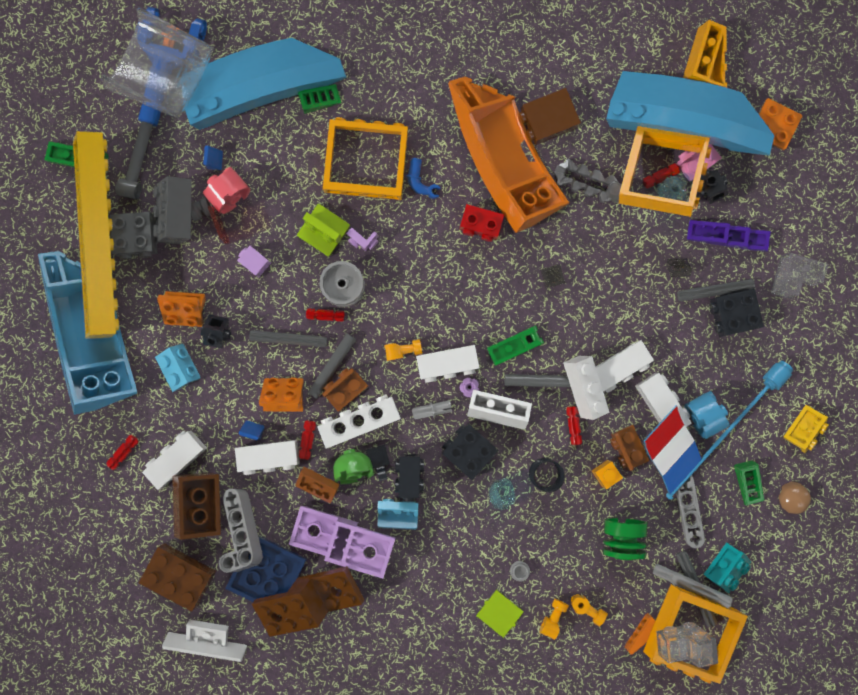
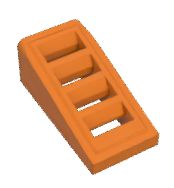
[625,613,655,654]

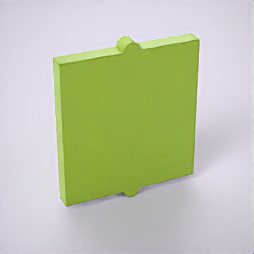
[476,590,524,638]

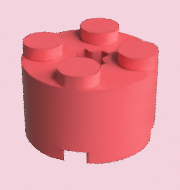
[203,167,250,214]

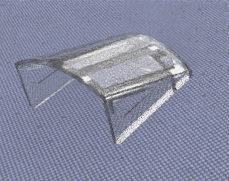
[101,7,214,119]

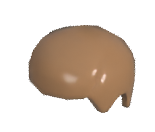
[779,481,811,514]

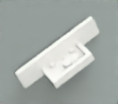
[162,619,247,662]

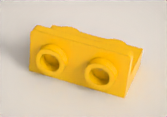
[784,405,829,453]

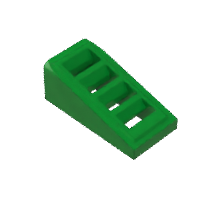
[298,84,342,114]
[734,460,765,506]

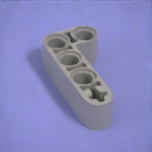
[219,488,263,573]

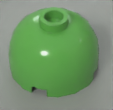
[333,449,374,484]

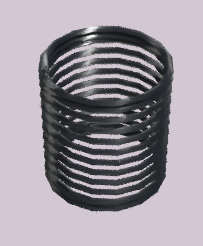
[529,458,565,493]

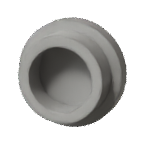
[510,561,530,581]

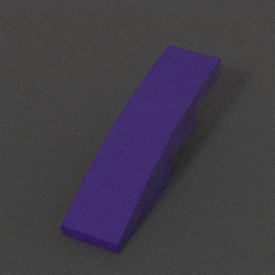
[687,220,771,252]

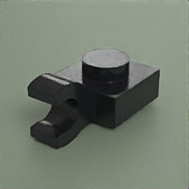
[366,445,390,481]

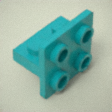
[703,542,751,593]

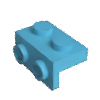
[155,344,200,392]
[377,499,418,530]

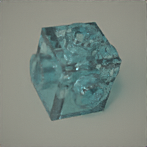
[657,176,687,201]

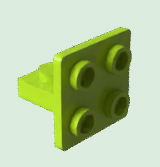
[297,204,350,257]

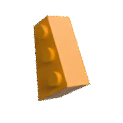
[683,20,727,88]

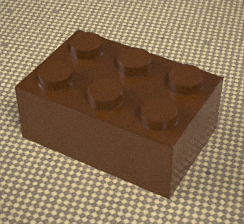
[172,473,221,540]
[138,543,216,612]

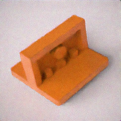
[758,98,802,150]
[157,291,206,327]
[259,378,304,412]

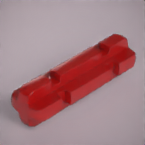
[642,163,680,189]
[306,308,345,322]
[566,406,582,445]
[299,420,316,460]
[106,435,139,470]

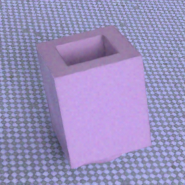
[237,246,271,278]

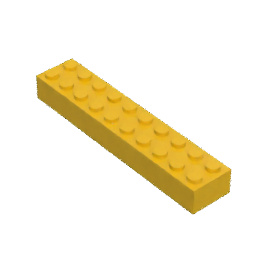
[73,131,119,339]

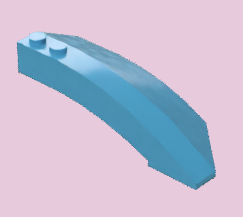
[180,38,347,130]
[606,71,774,156]
[38,251,137,415]

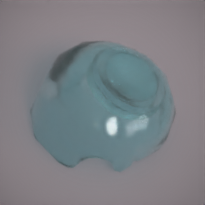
[489,478,515,510]

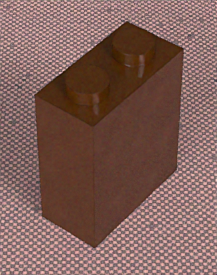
[519,88,581,145]

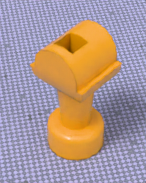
[384,339,422,361]
[570,594,608,627]
[539,598,569,640]

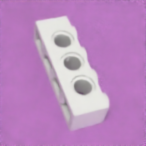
[317,395,401,449]

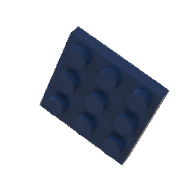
[225,535,307,602]

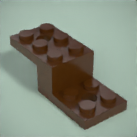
[252,566,365,637]

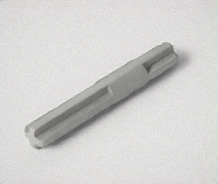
[653,564,732,608]

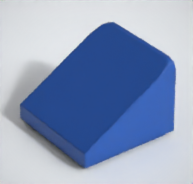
[203,145,223,170]
[238,420,265,440]

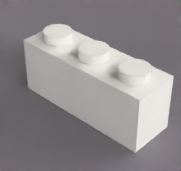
[596,340,654,393]
[416,345,479,383]
[563,356,610,420]
[635,373,691,427]
[467,390,532,430]
[142,431,207,490]
[235,440,300,475]

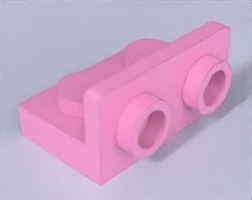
[676,144,722,182]

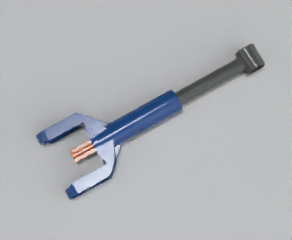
[115,7,207,200]

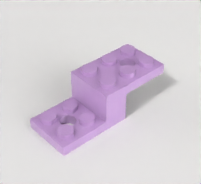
[289,505,395,579]

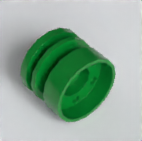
[603,518,648,560]

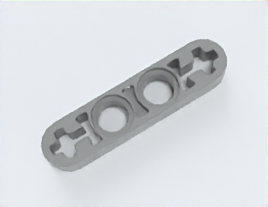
[676,475,705,548]

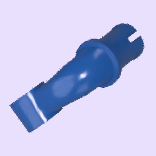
[406,158,440,199]

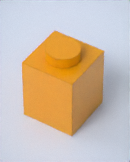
[592,460,623,489]

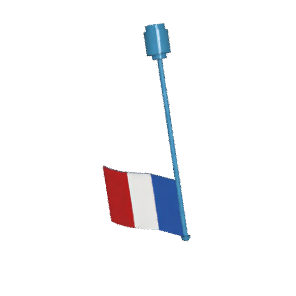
[644,361,793,499]

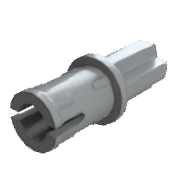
[412,400,452,419]

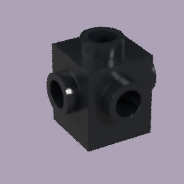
[699,169,728,204]
[200,314,231,349]

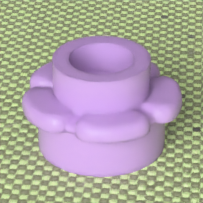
[460,378,479,397]

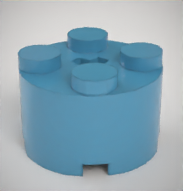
[684,391,730,439]

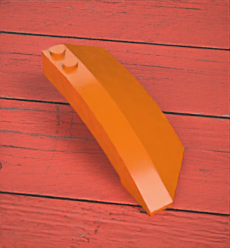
[448,77,569,233]

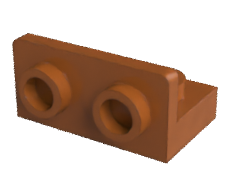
[322,368,368,412]
[610,425,649,471]
[295,467,340,504]

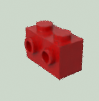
[459,204,504,242]

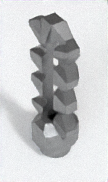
[554,159,631,203]

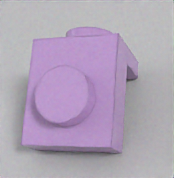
[346,228,378,251]

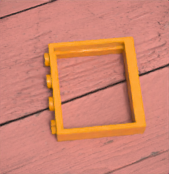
[323,117,408,200]
[619,126,712,217]
[643,584,748,684]

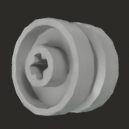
[320,261,365,307]

